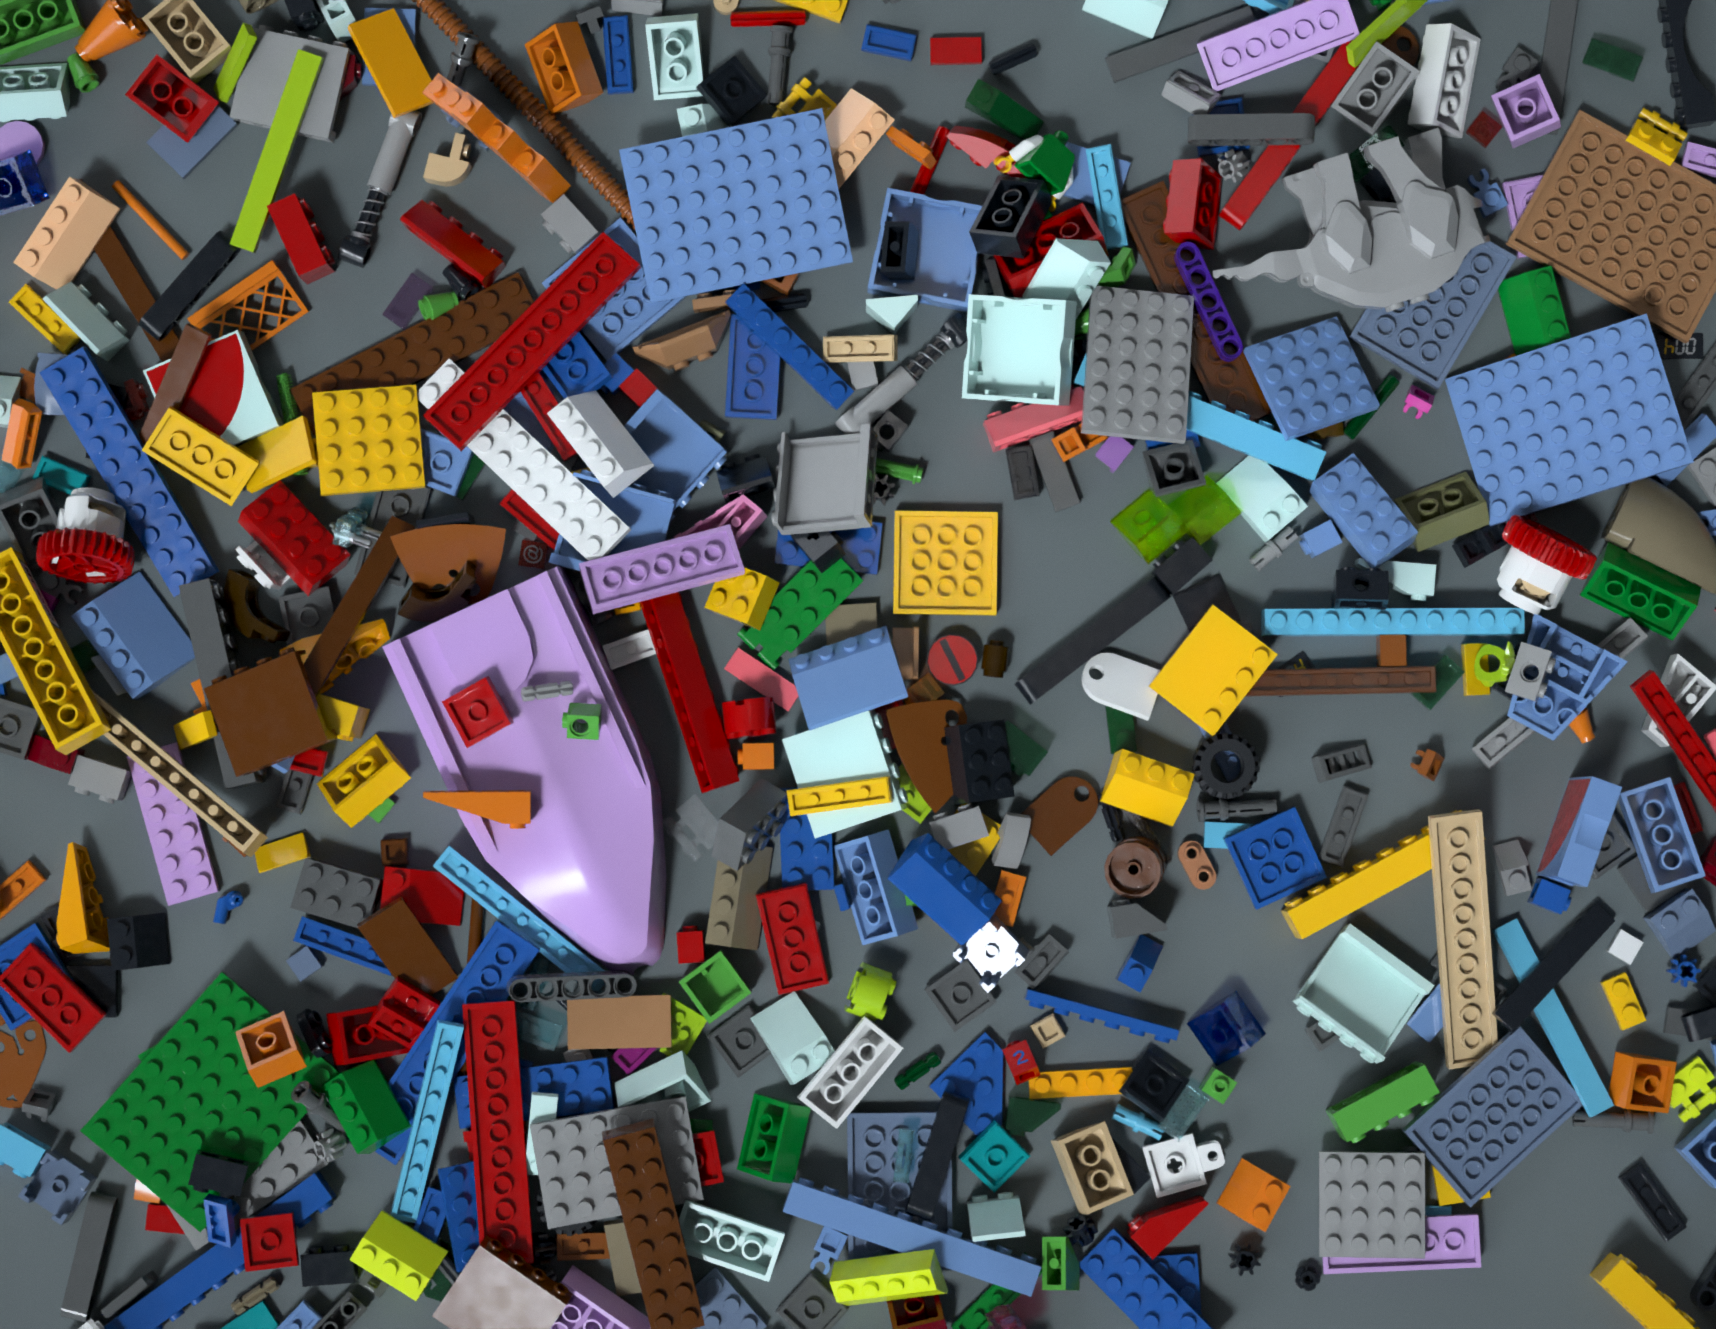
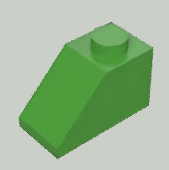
[1042,1237,1079,1291]

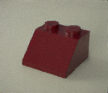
[887,1295,947,1329]

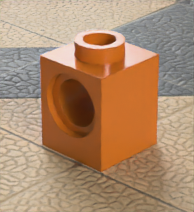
[738,743,775,770]

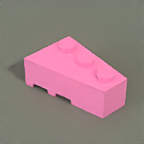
[674,494,767,550]

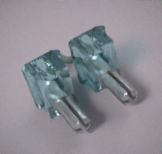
[330,506,382,549]

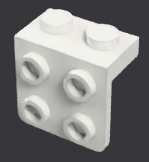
[235,541,291,590]

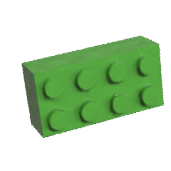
[0,0,86,65]
[1325,1061,1440,1143]

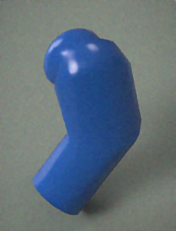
[213,891,244,924]

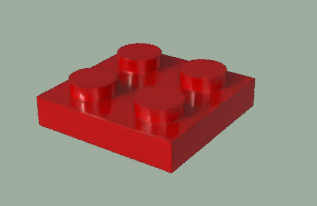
[442,676,514,748]
[240,1212,299,1272]

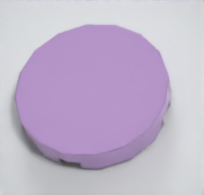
[0,121,45,173]

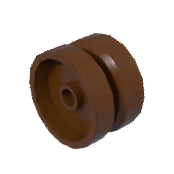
[1104,836,1166,899]

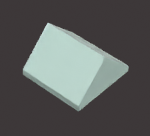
[866,295,918,335]

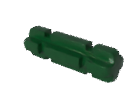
[894,1052,941,1090]

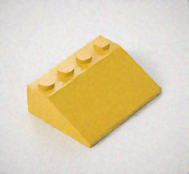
[1149,604,1278,736]

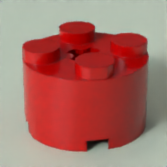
[722,697,777,739]

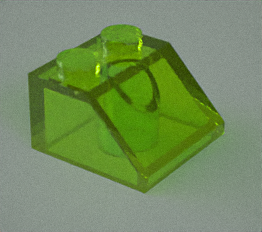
[1166,475,1241,545]
[1110,489,1188,564]

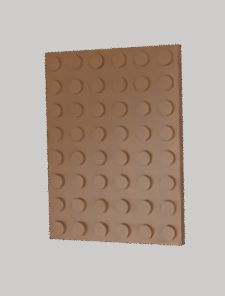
[1506,110,1716,344]

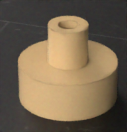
[713,0,739,15]

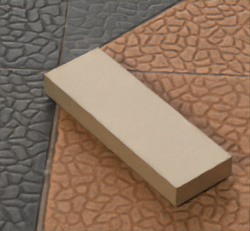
[823,335,898,363]

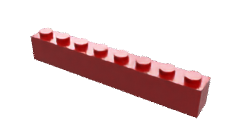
[640,592,740,793]

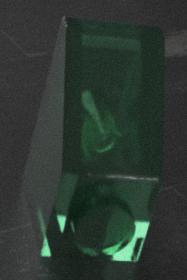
[1349,125,1405,182]
[1005,720,1048,777]
[1005,1096,1061,1136]

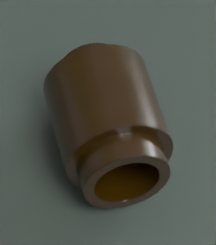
[981,640,1009,678]

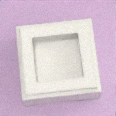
[1607,929,1644,965]

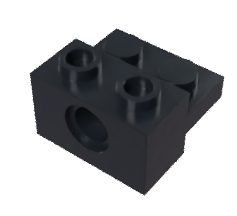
[1331,567,1389,610]

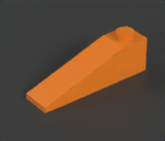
[423,790,531,829]

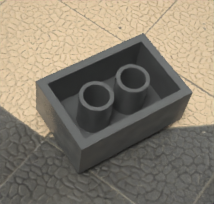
[711,778,787,871]
[290,858,384,928]

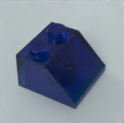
[0,149,50,216]
[1187,991,1266,1066]

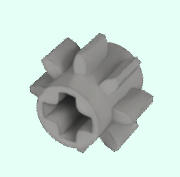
[1218,149,1249,183]
[314,1128,347,1163]

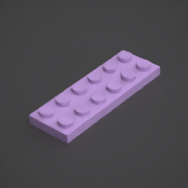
[1197,0,1360,92]
[579,524,745,614]
[127,742,220,906]
[1322,1214,1481,1274]

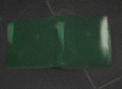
[1582,38,1643,82]

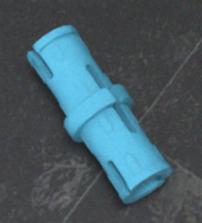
[1111,1104,1165,1141]

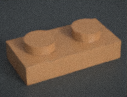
[692,290,736,313]

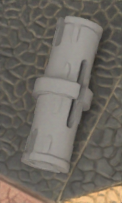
[1249,526,1299,572]

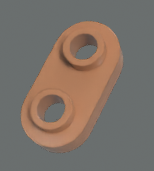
[1177,841,1216,890]

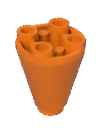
[75,0,149,62]

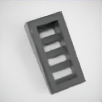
[1312,743,1372,783]

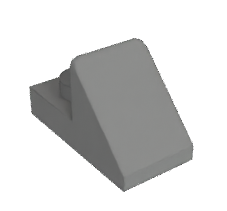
[1492,840,1532,896]

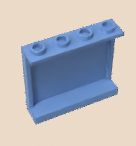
[624,388,727,521]
[549,469,676,571]

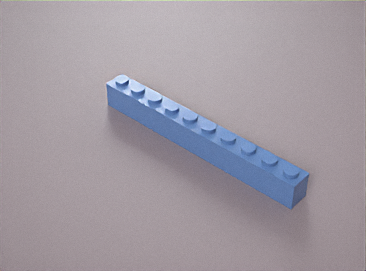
[783,1177,1041,1297]

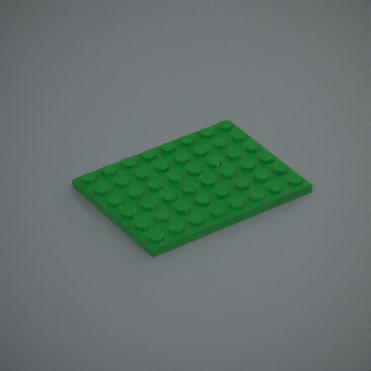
[80,971,341,1232]

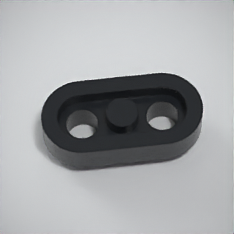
[297,1009,332,1058]

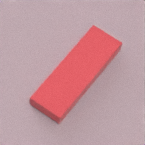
[724,648,799,712]

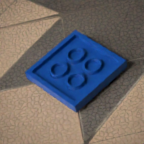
[1223,806,1327,910]
[0,923,76,1031]

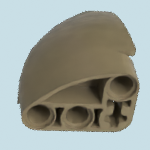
[1601,477,1716,595]

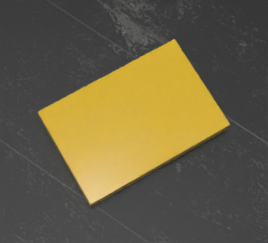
[238,415,317,493]

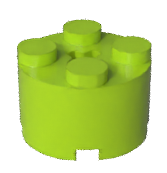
[844,962,897,1022]

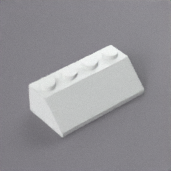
[1408,23,1481,138]
[547,390,654,498]
[798,1016,903,1129]

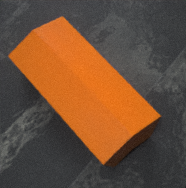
[1,398,42,469]

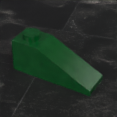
[965,79,1044,140]

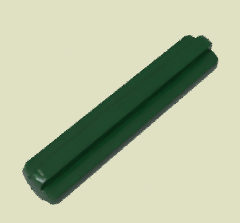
[1344,374,1400,440]

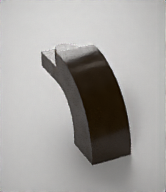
[398,561,477,622]
[224,569,290,643]

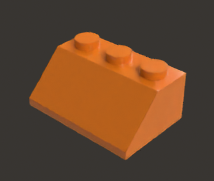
[525,21,604,115]

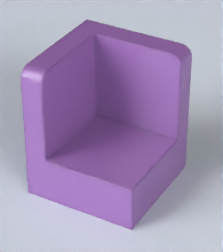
[1095,436,1134,473]

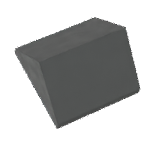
[1142,440,1206,497]

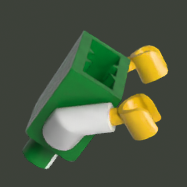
[994,130,1075,212]

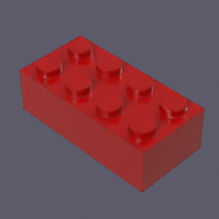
[993,203,1109,298]
[238,480,351,596]

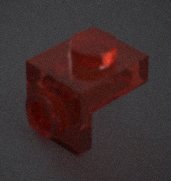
[123,378,150,421]

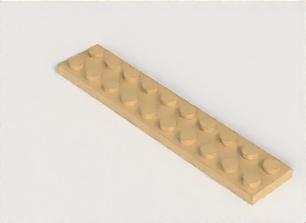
[1428,809,1498,1069]

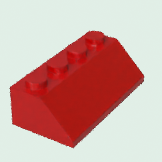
[400,200,506,288]

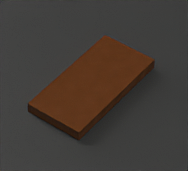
[357,896,458,996]

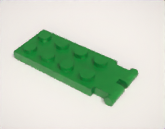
[737,558,864,671]

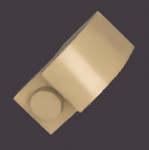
[423,133,472,187]

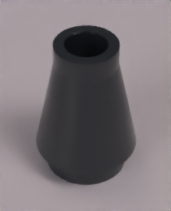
[442,264,479,301]

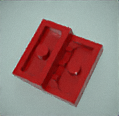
[368,976,440,1049]

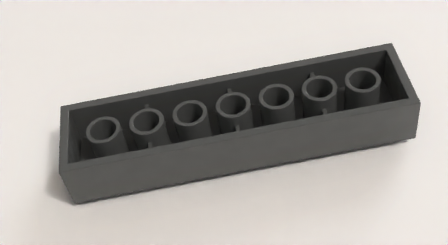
[179,578,267,789]

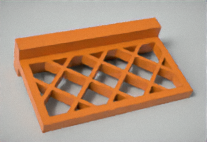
[187,260,309,351]

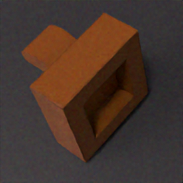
[1410,749,1445,781]

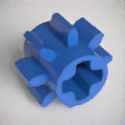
[1666,954,1701,987]

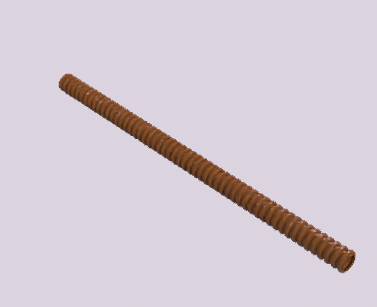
[412,0,635,230]

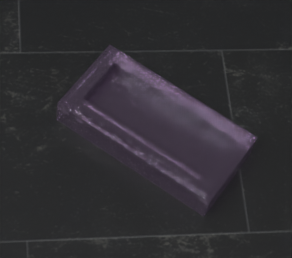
[382,273,434,330]

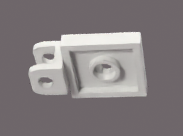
[1142,1133,1225,1198]

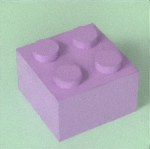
[1491,74,1561,148]

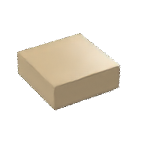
[1030,1013,1065,1049]

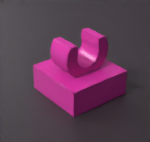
[1403,385,1435,419]

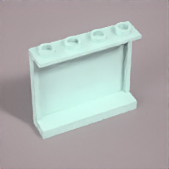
[782,709,908,838]
[1292,924,1434,1064]

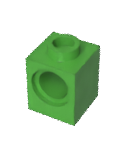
[562,703,602,740]
[1198,1066,1237,1104]

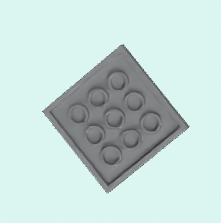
[1319,1151,1425,1259]

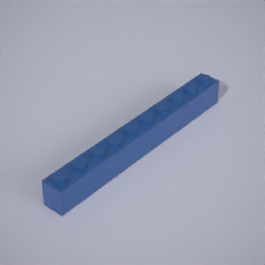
[104,1171,337,1329]

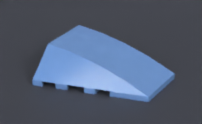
[1507,614,1628,741]

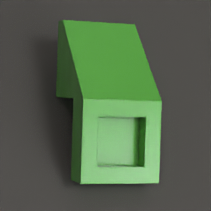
[1097,246,1136,288]

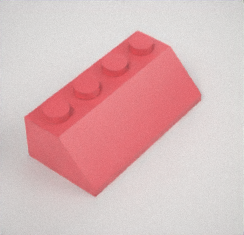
[983,384,1084,453]

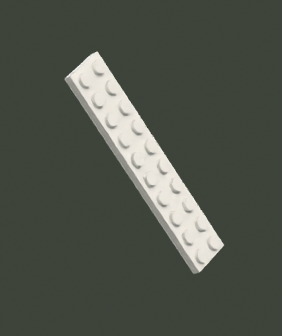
[417,359,631,561]

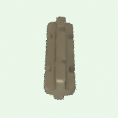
[231,1277,280,1315]

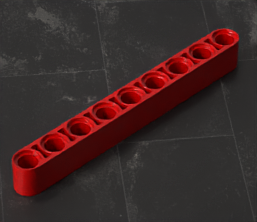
[1219,40,1361,231]

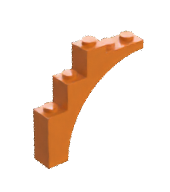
[422,73,571,204]

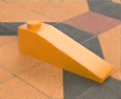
[280,619,390,694]
[56,842,110,954]

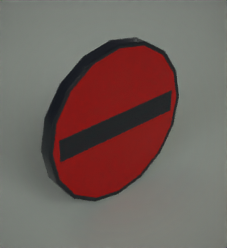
[927,634,978,686]

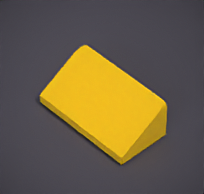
[1461,643,1490,696]
[255,832,311,873]

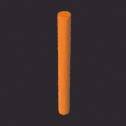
[112,180,190,260]

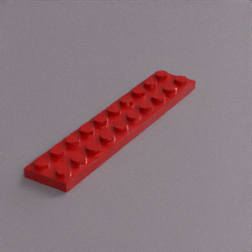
[423,232,641,451]
[462,1000,535,1264]

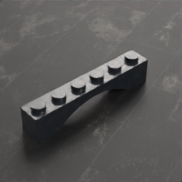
[1657,0,1716,130]

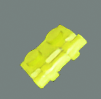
[1670,1056,1716,1123]

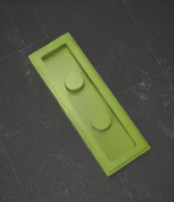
[213,22,257,103]

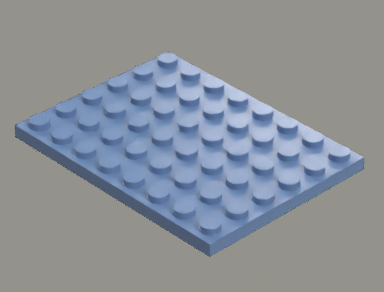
[619,108,853,303]
[1445,313,1694,526]

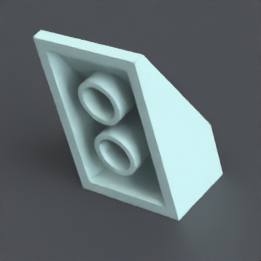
[645,13,704,100]
[1215,455,1308,542]
[750,991,835,1085]
[967,1192,1026,1242]

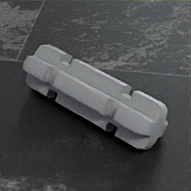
[521,681,573,702]

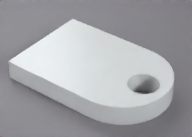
[1081,653,1160,721]

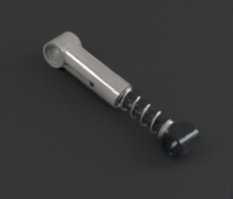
[338,111,422,268]
[835,312,968,435]

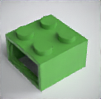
[679,950,752,1024]

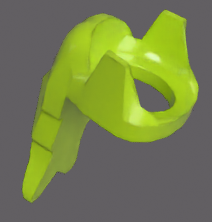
[1474,641,1516,687]

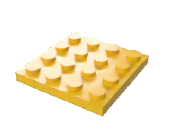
[312,385,425,496]
[893,511,998,616]

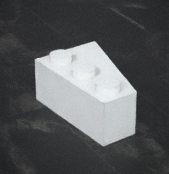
[1641,653,1716,747]

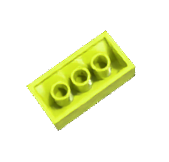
[829,1249,948,1306]

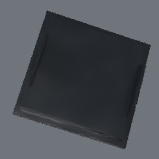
[1173,574,1241,632]

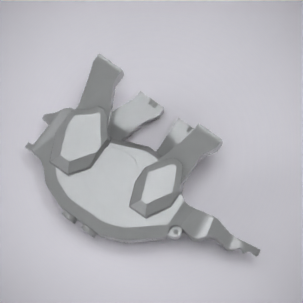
[1212,128,1490,313]

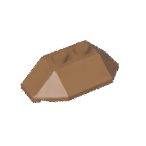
[633,310,731,371]

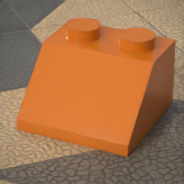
[235,1011,307,1088]
[1609,1051,1677,1113]
[1216,1157,1291,1232]

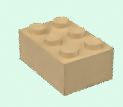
[141,0,232,84]

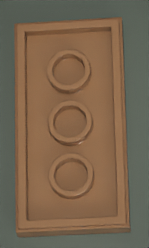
[567,995,672,1050]

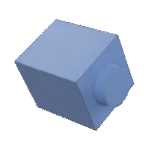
[1299,519,1342,558]

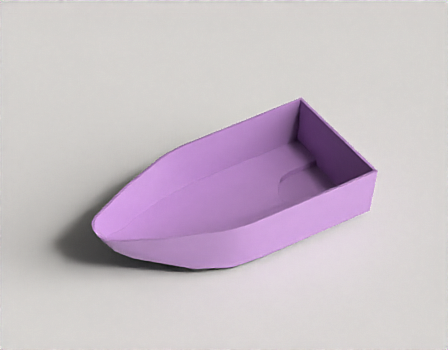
[383,566,666,975]

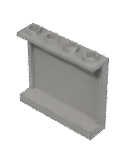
[230,25,355,143]
[772,424,878,535]

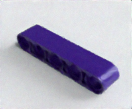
[1174,242,1243,362]

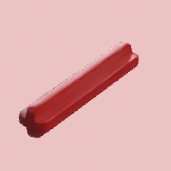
[730,10,806,27]
[910,126,950,195]

